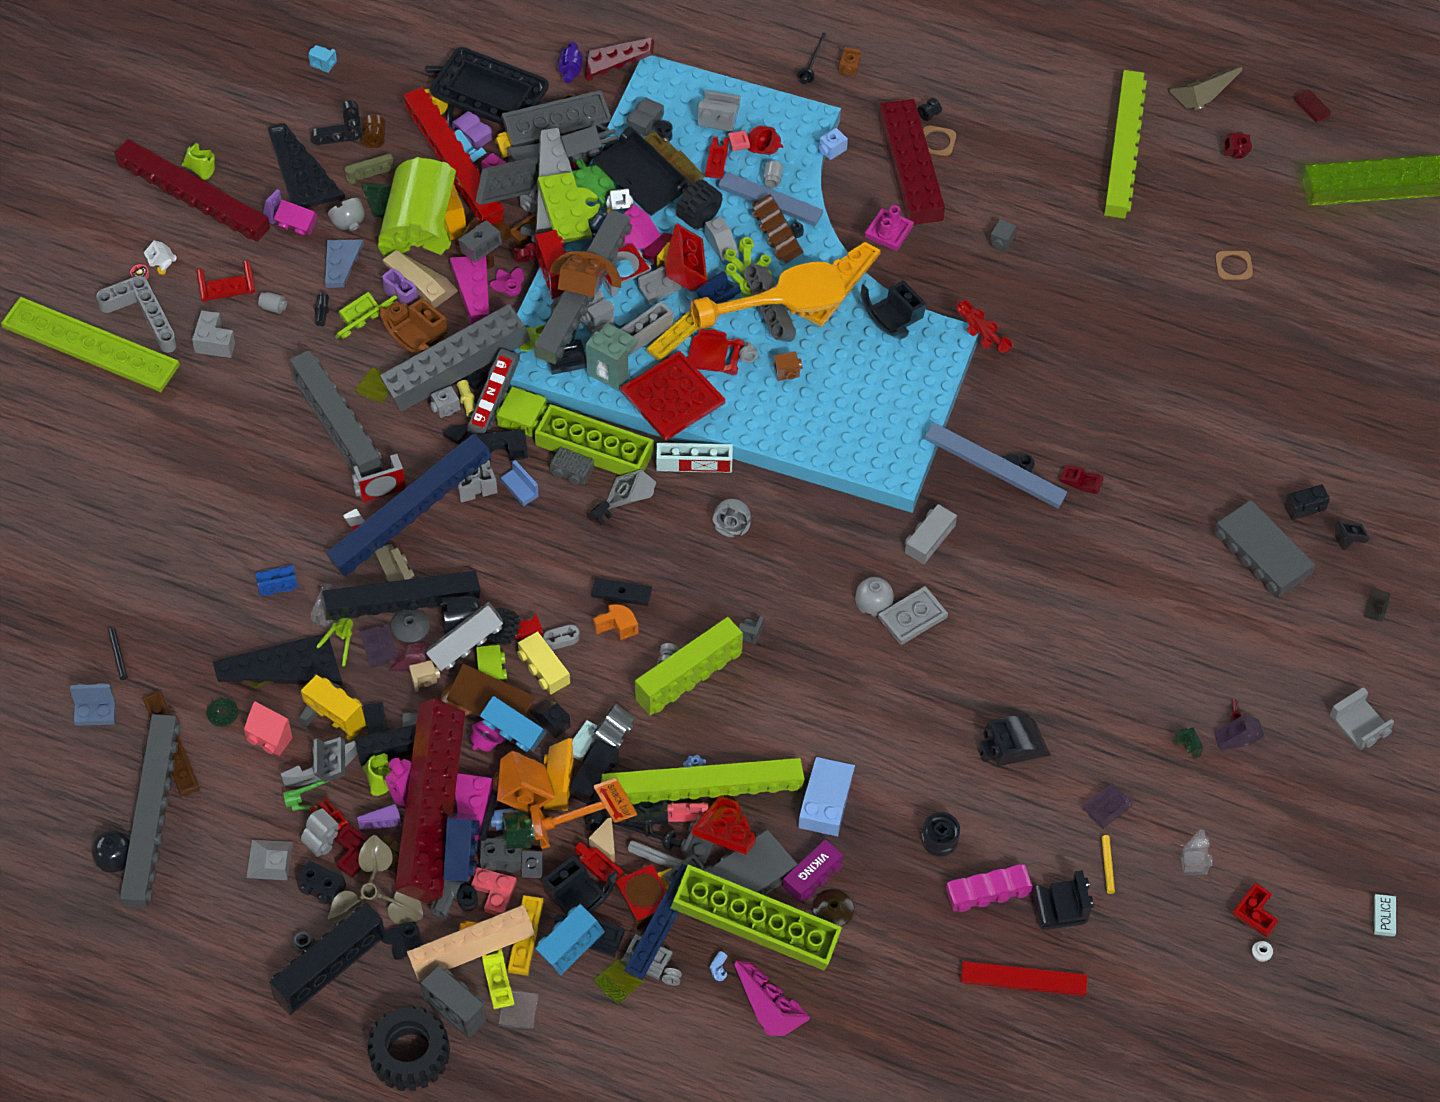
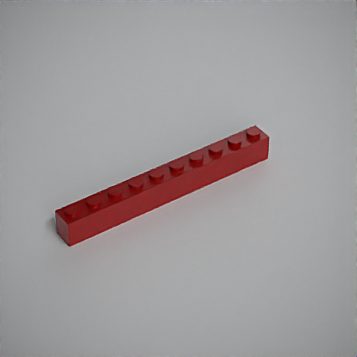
[404,87,504,225]

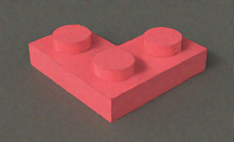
[471,868,517,915]

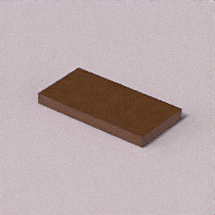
[446,664,535,717]

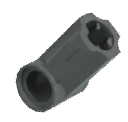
[430,880,463,918]

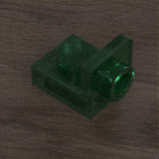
[1173,727,1203,759]

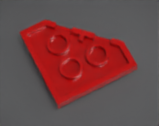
[692,796,756,855]

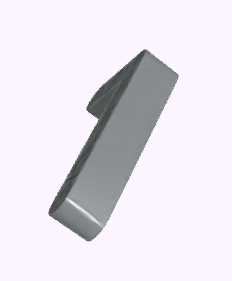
[96,276,177,353]

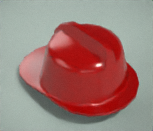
[748,126,783,155]

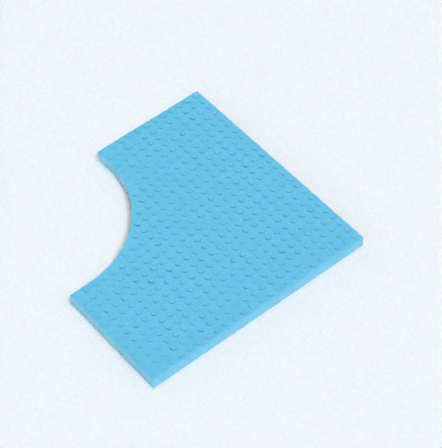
[489,55,980,513]

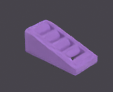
[263,189,282,224]
[357,804,402,830]

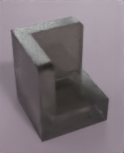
[1364,588,1391,622]

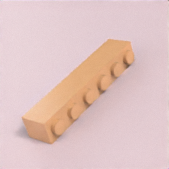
[407,905,535,982]

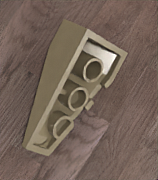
[1170,67,1243,110]

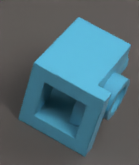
[308,45,337,73]

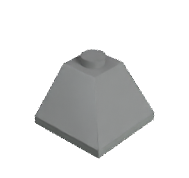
[607,470,656,510]
[247,840,293,880]

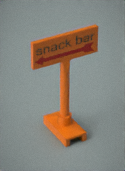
[530,778,637,849]

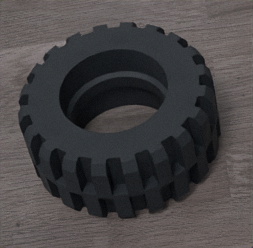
[367,1005,450,1091]

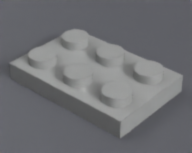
[878,586,948,645]

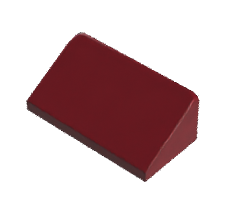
[642,232,672,265]

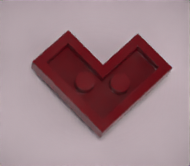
[334,824,368,878]

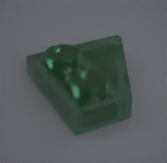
[362,183,391,218]

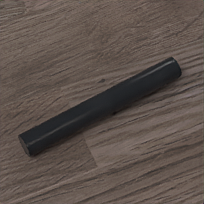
[108,627,128,680]
[478,792,497,841]

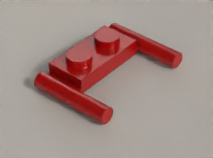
[196,261,256,302]

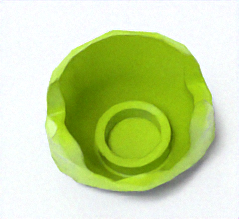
[181,143,215,180]
[362,753,392,796]

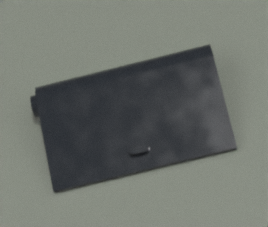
[592,127,691,216]

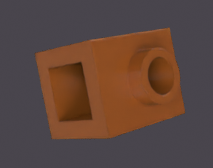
[774,352,803,381]

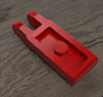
[705,137,729,179]

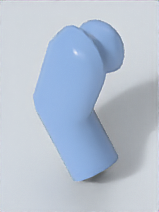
[710,951,728,981]

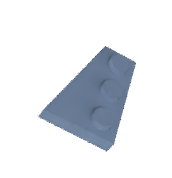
[325,239,364,288]

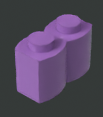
[452,111,492,150]
[382,269,418,306]

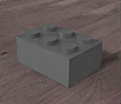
[421,966,486,1039]

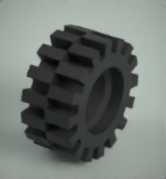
[488,608,520,645]

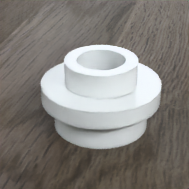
[1252,941,1273,962]

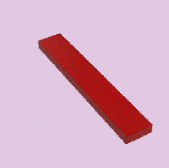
[961,961,1087,997]

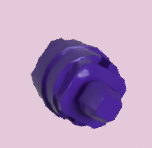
[559,42,582,83]

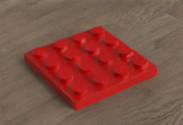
[620,351,726,441]

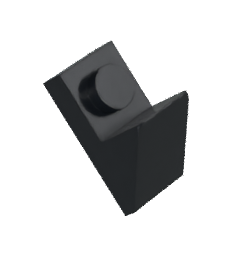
[1335,520,1370,550]

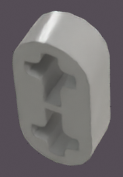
[543,625,580,650]

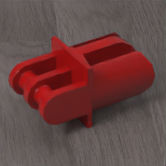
[310,796,348,832]

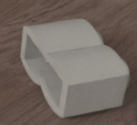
[301,808,339,857]

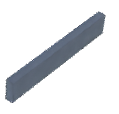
[718,172,823,226]

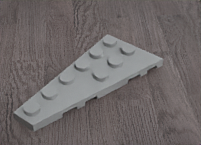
[536,128,572,233]

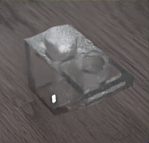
[1180,829,1213,875]

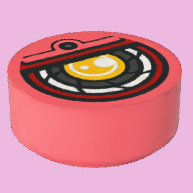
[130,264,149,279]

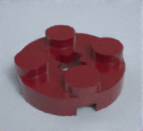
[513,243,537,262]

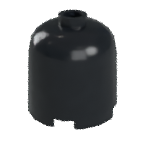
[441,596,482,635]

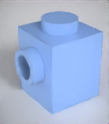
[819,128,848,160]

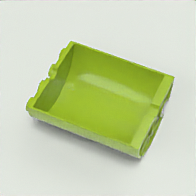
[378,157,456,258]

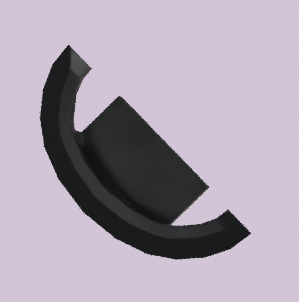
[861,280,927,339]
[542,855,617,924]

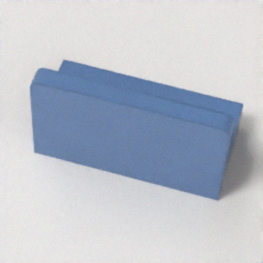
[500,460,539,506]

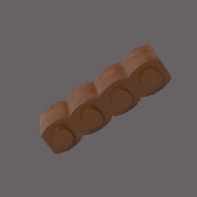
[752,194,804,264]

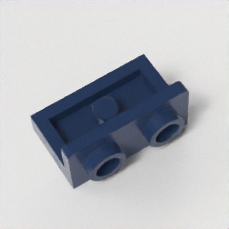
[696,271,741,304]

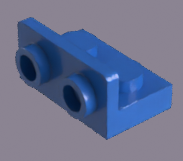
[255,565,298,596]

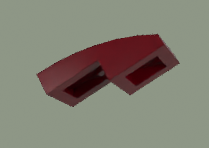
[1060,465,1104,494]

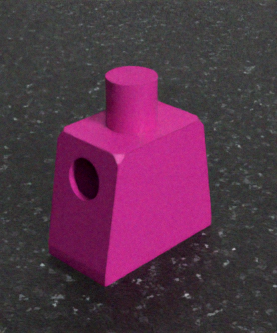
[385,758,412,808]

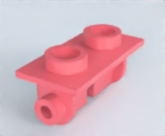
[668,802,708,822]

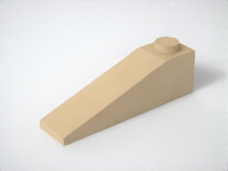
[382,250,458,308]

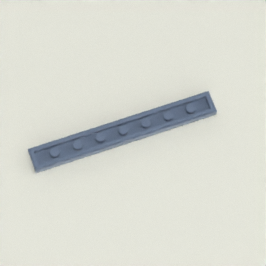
[924,422,1067,509]

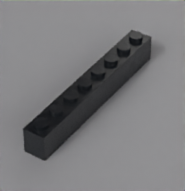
[322,570,481,621]

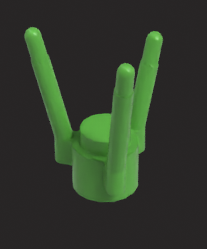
[283,780,329,811]

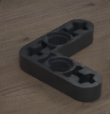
[310,100,362,145]

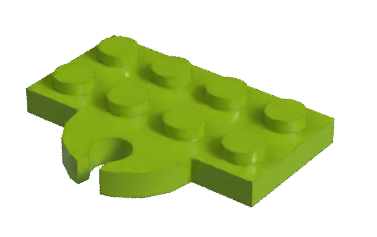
[537,172,600,243]

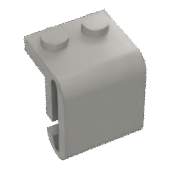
[698,90,741,132]

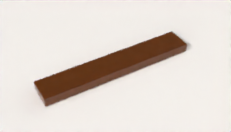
[142,690,200,797]

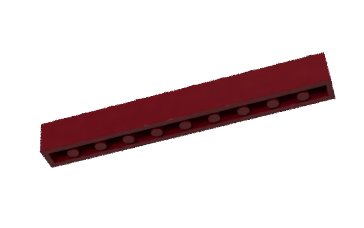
[115,139,270,242]

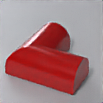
[1232,882,1279,938]

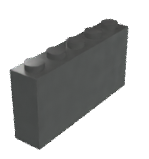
[1214,500,1315,598]
[704,829,798,929]

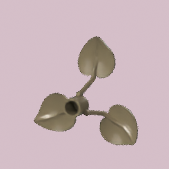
[328,835,423,924]

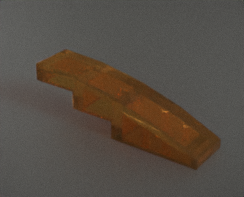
[644,131,704,186]

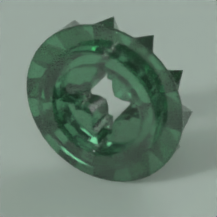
[206,697,238,727]

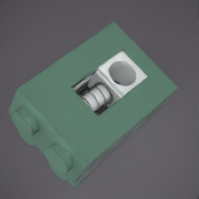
[586,323,638,391]

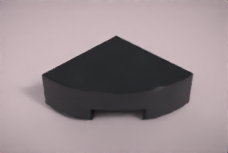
[443,425,468,444]

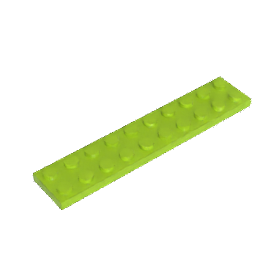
[1,297,180,392]

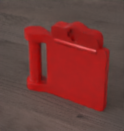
[688,329,744,375]

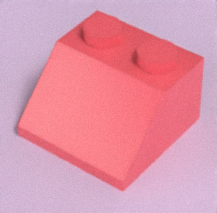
[244,701,293,756]

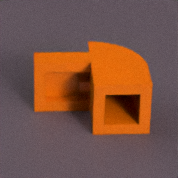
[593,604,638,640]

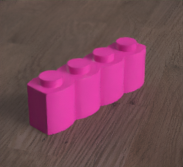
[946,864,1032,912]

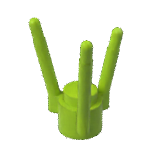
[317,618,354,667]

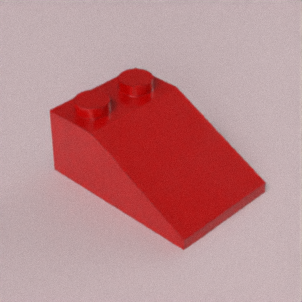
[665,223,707,292]

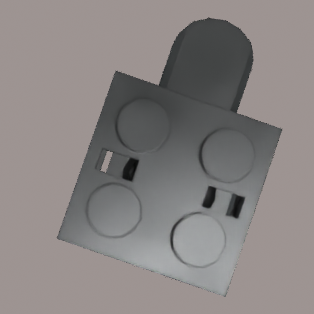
[561,126,618,162]

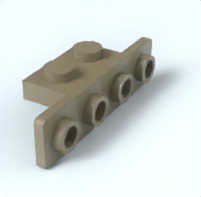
[374,544,415,611]

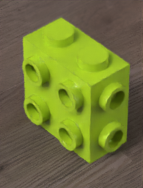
[495,387,548,437]

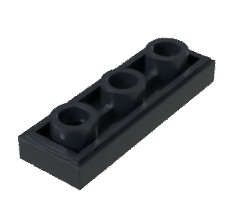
[591,578,652,606]

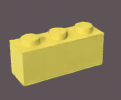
[517,632,570,695]

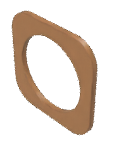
[923,125,956,156]
[1216,251,1253,280]

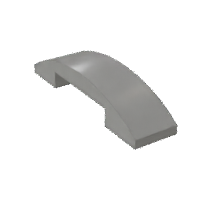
[281,741,358,787]

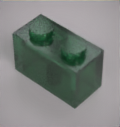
[503,812,535,849]

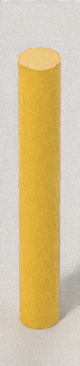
[1102,835,1115,894]

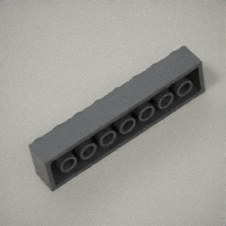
[380,304,531,412]
[289,350,383,478]

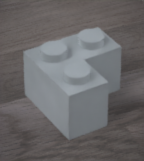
[192,310,235,358]

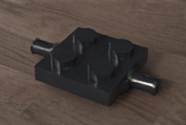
[627,800,668,837]

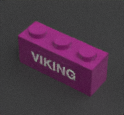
[783,839,843,903]

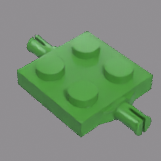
[572,159,616,208]

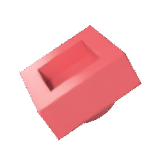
[728,130,750,151]

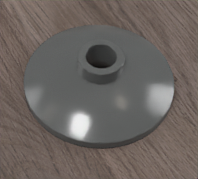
[391,609,430,643]

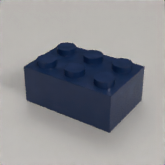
[443,813,480,882]

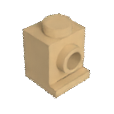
[409,660,440,692]

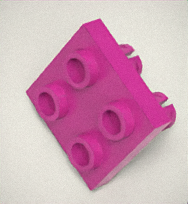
[865,205,914,251]

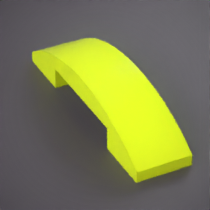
[482,948,514,1009]

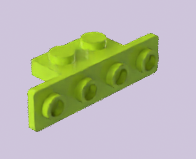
[335,292,398,340]

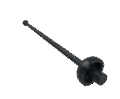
[798,33,826,84]
[605,819,683,851]

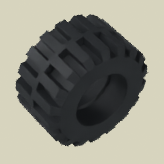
[676,180,723,230]

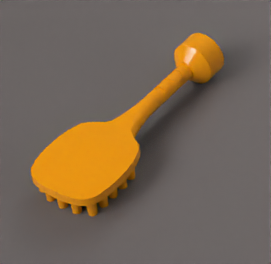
[691,262,845,329]

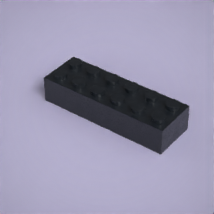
[269,903,385,1015]

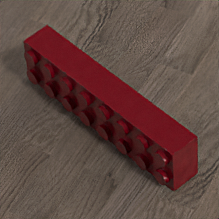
[879,99,945,225]

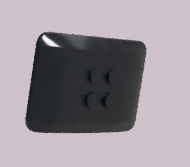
[430,47,549,125]

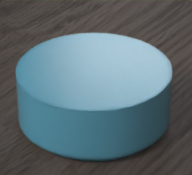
[615,260,634,277]

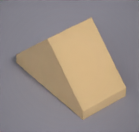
[589,818,615,863]

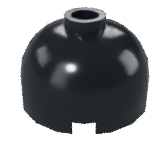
[92,831,130,873]

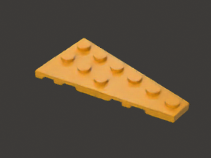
[786,242,880,327]

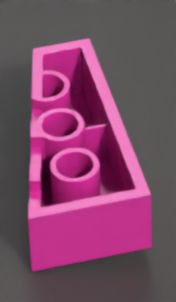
[450,256,489,325]

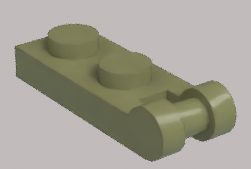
[345,153,395,185]

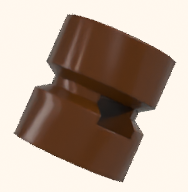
[362,115,385,148]

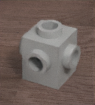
[430,386,460,418]

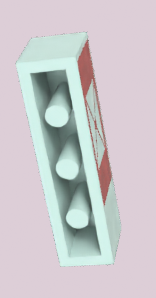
[657,443,733,473]

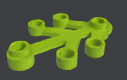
[724,237,772,297]

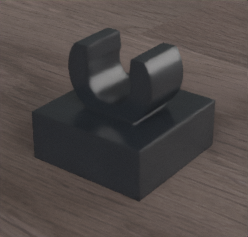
[586,500,612,525]

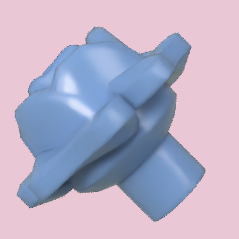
[683,755,706,767]

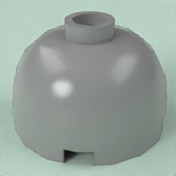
[328,198,365,231]
[712,499,751,537]
[855,577,894,617]

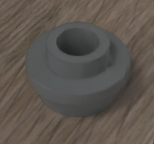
[293,932,314,952]

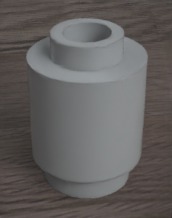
[763,160,783,188]
[258,292,287,314]

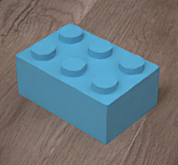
[480,696,547,752]
[535,904,605,976]

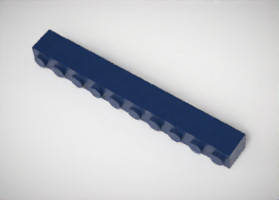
[326,434,492,577]

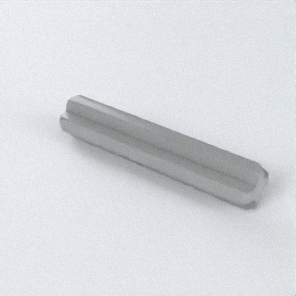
[628,840,683,868]

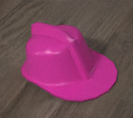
[470,721,506,752]

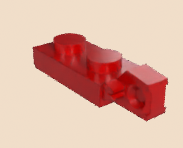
[575,842,625,884]

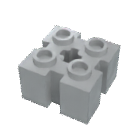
[580,289,615,336]
[456,460,497,503]

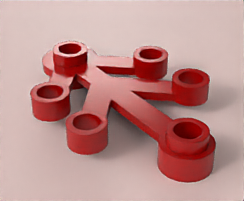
[956,300,1014,353]

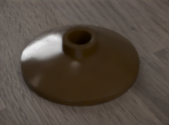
[813,890,854,927]

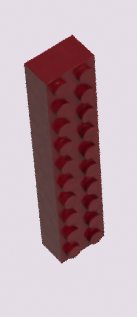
[395,698,465,903]

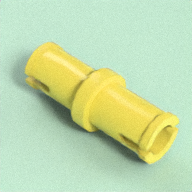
[457,380,476,417]

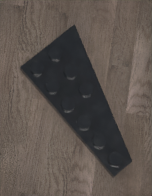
[268,123,345,208]
[213,633,343,685]

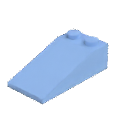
[799,757,855,837]

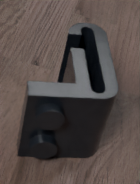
[1032,870,1094,930]

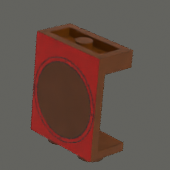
[615,864,667,929]

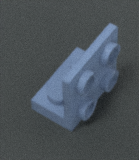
[70,683,116,726]

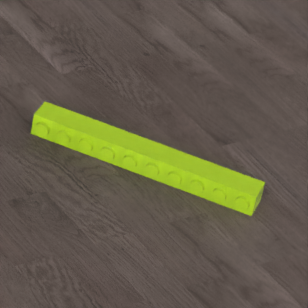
[1104,70,1147,219]
[601,758,804,804]

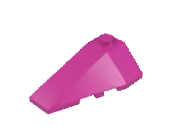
[619,204,661,250]
[734,961,810,1036]

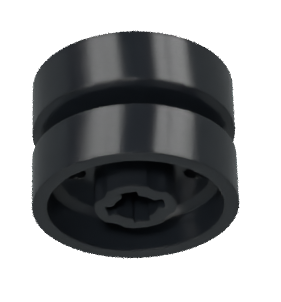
[922,812,960,857]

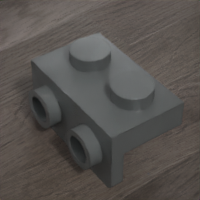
[312,737,345,782]

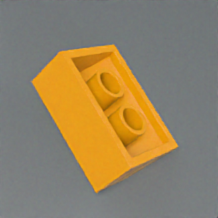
[544,738,574,811]

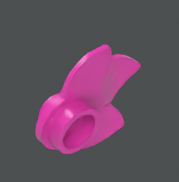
[489,268,524,296]

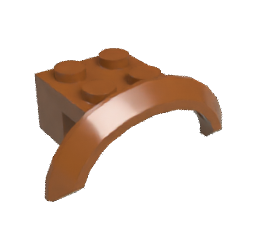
[550,251,621,297]
[380,298,447,355]

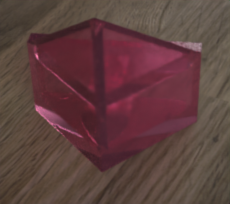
[389,643,428,671]

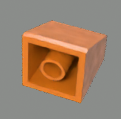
[497,751,554,814]

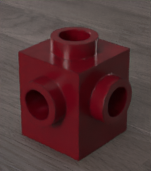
[1223,132,1252,159]

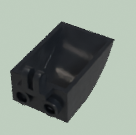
[979,716,1051,767]

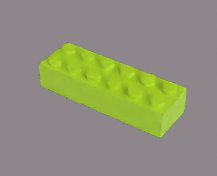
[535,404,654,475]
[635,617,743,716]

